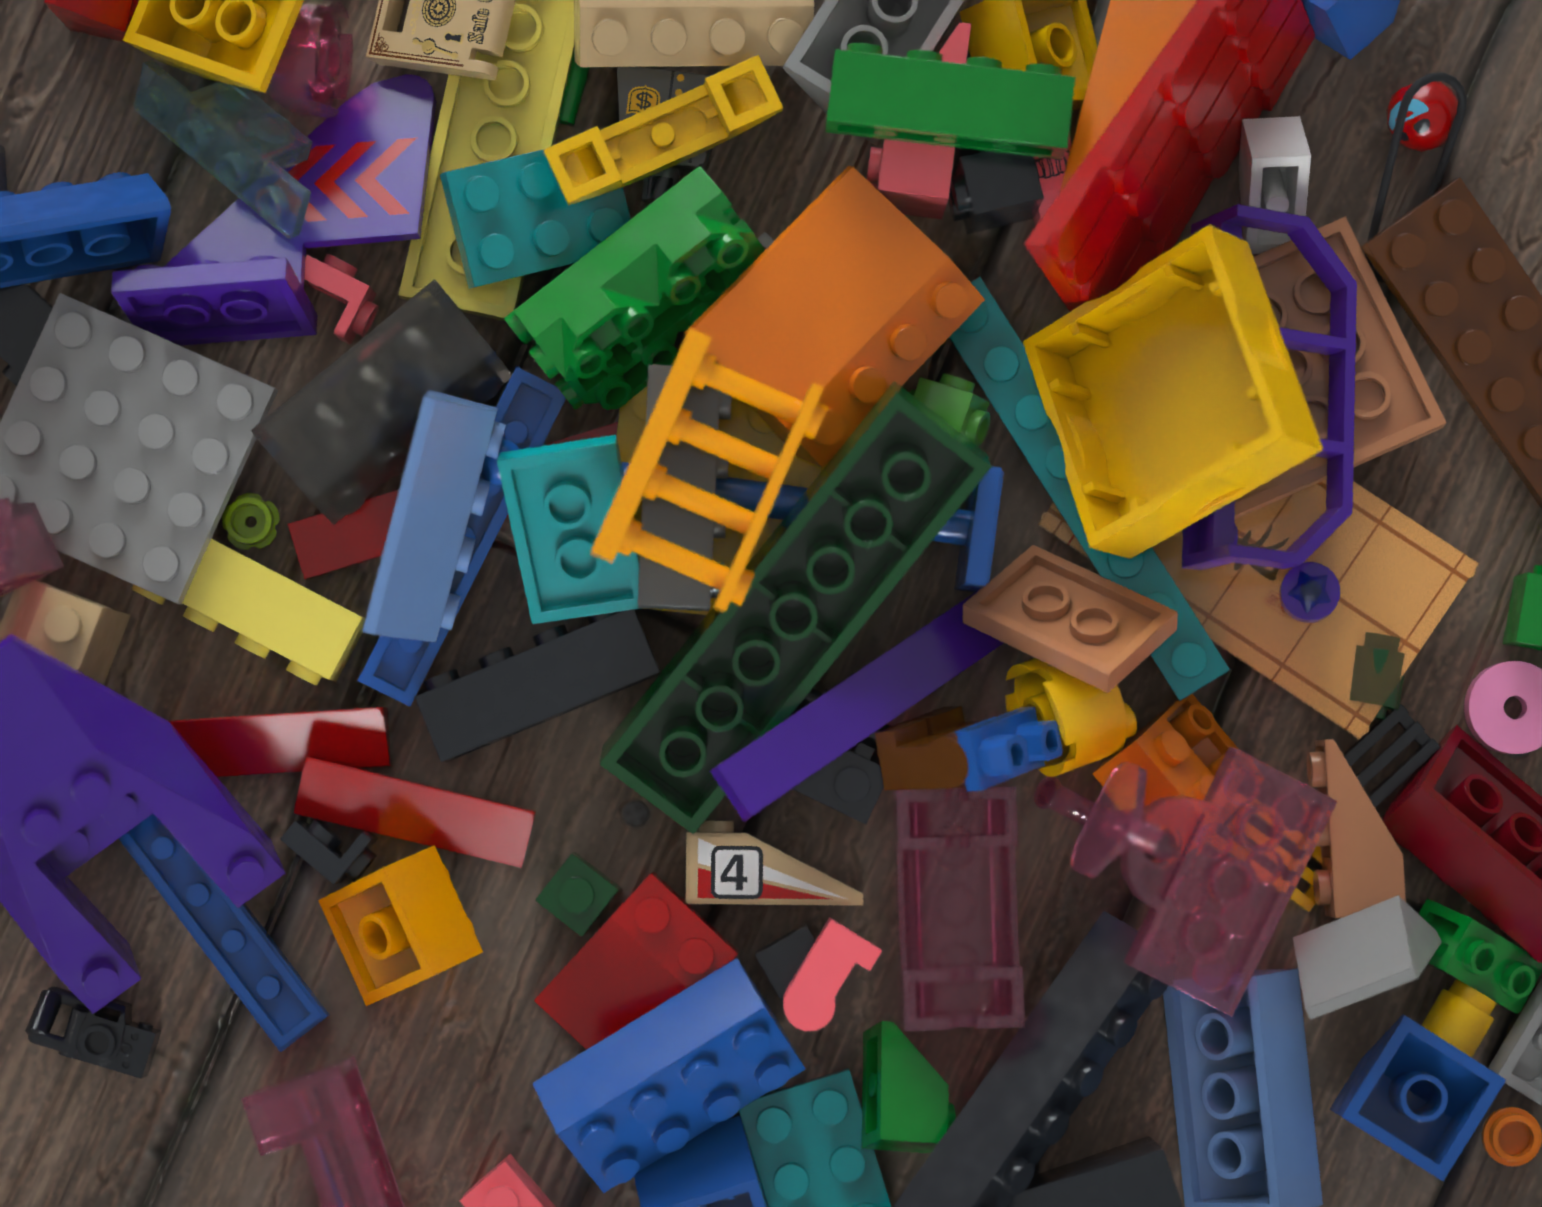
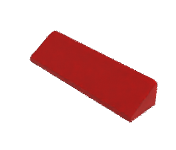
[168,707,391,777]
[294,756,536,868]

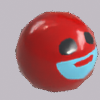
[1386,81,1458,152]

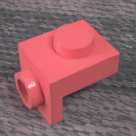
[304,254,379,345]

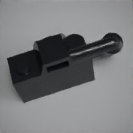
[25,986,162,1079]

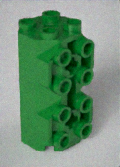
[504,166,765,410]

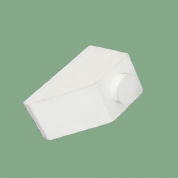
[1238,116,1311,254]

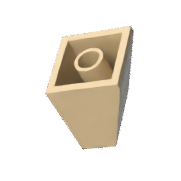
[0,574,131,685]

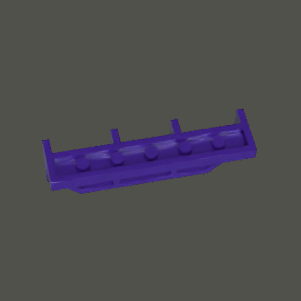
[1182,204,1357,570]

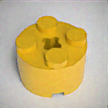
[1005,658,1137,777]

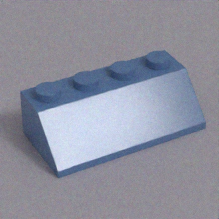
[362,390,506,642]
[1163,968,1323,1207]

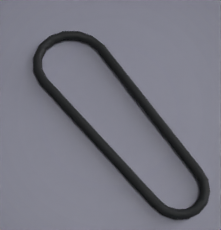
[1364,72,1467,283]

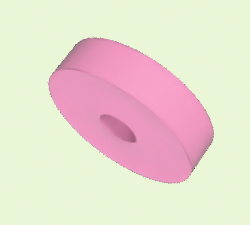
[1464,661,1542,754]

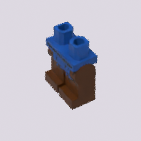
[875,706,1063,791]

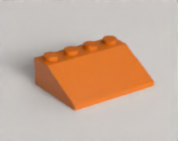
[684,166,985,468]

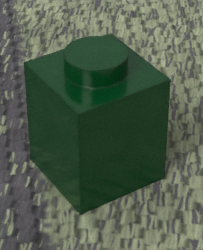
[535,852,621,937]

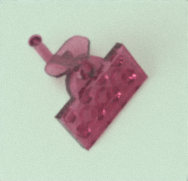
[1034,747,1338,1016]

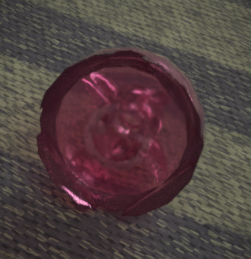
[267,0,353,118]

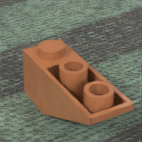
[1306,739,1406,918]

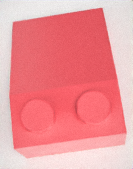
[866,22,971,219]

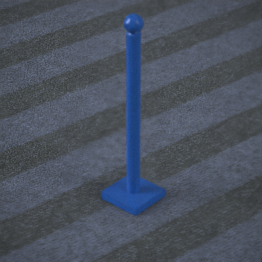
[480,439,1004,593]

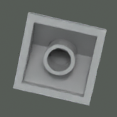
[1293,895,1442,1020]

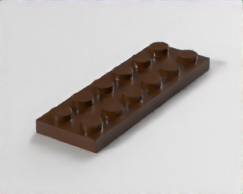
[1360,177,1542,509]

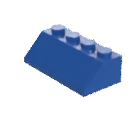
[0,172,171,288]

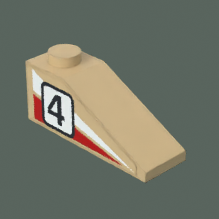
[686,820,863,906]

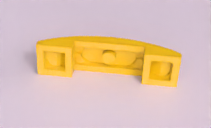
[543,55,783,205]

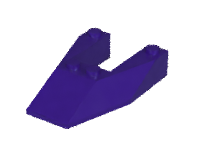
[0,634,285,1014]

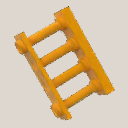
[590,328,828,613]

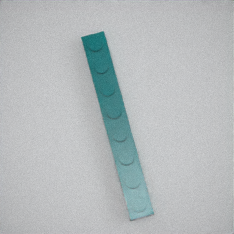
[949,277,1230,702]

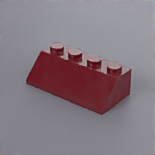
[1382,725,1542,963]

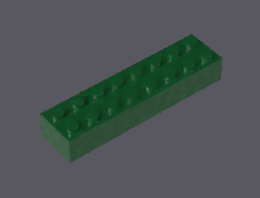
[599,381,992,835]

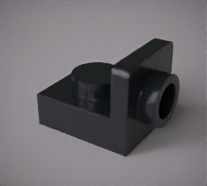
[280,819,378,885]

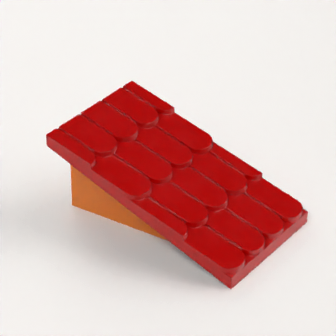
[1024,0,1316,312]

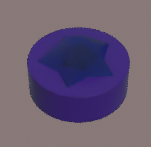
[1279,562,1340,623]

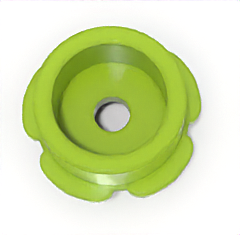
[222,493,280,550]

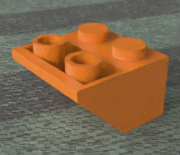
[1092,694,1264,864]

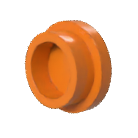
[1482,1107,1542,1167]

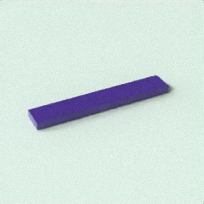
[710,588,1004,821]

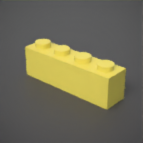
[131,538,366,686]

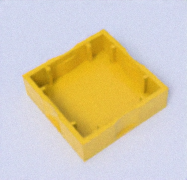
[1023,225,1323,559]

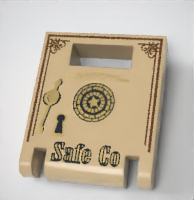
[366,0,516,80]

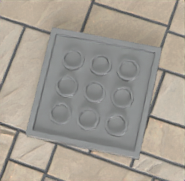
[0,293,278,605]

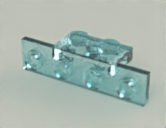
[134,60,313,239]

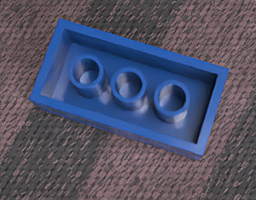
[532,958,806,1193]

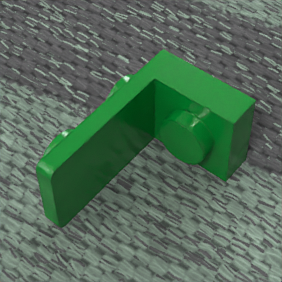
[1419,898,1542,1014]

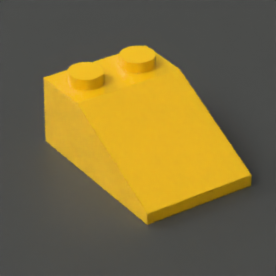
[123,0,304,93]

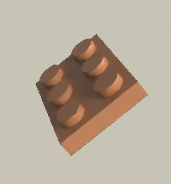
[963,545,1178,693]

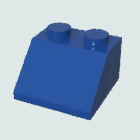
[1330,1015,1506,1181]

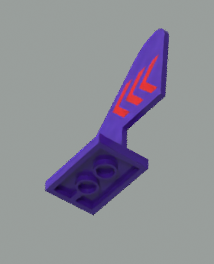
[111,74,436,346]

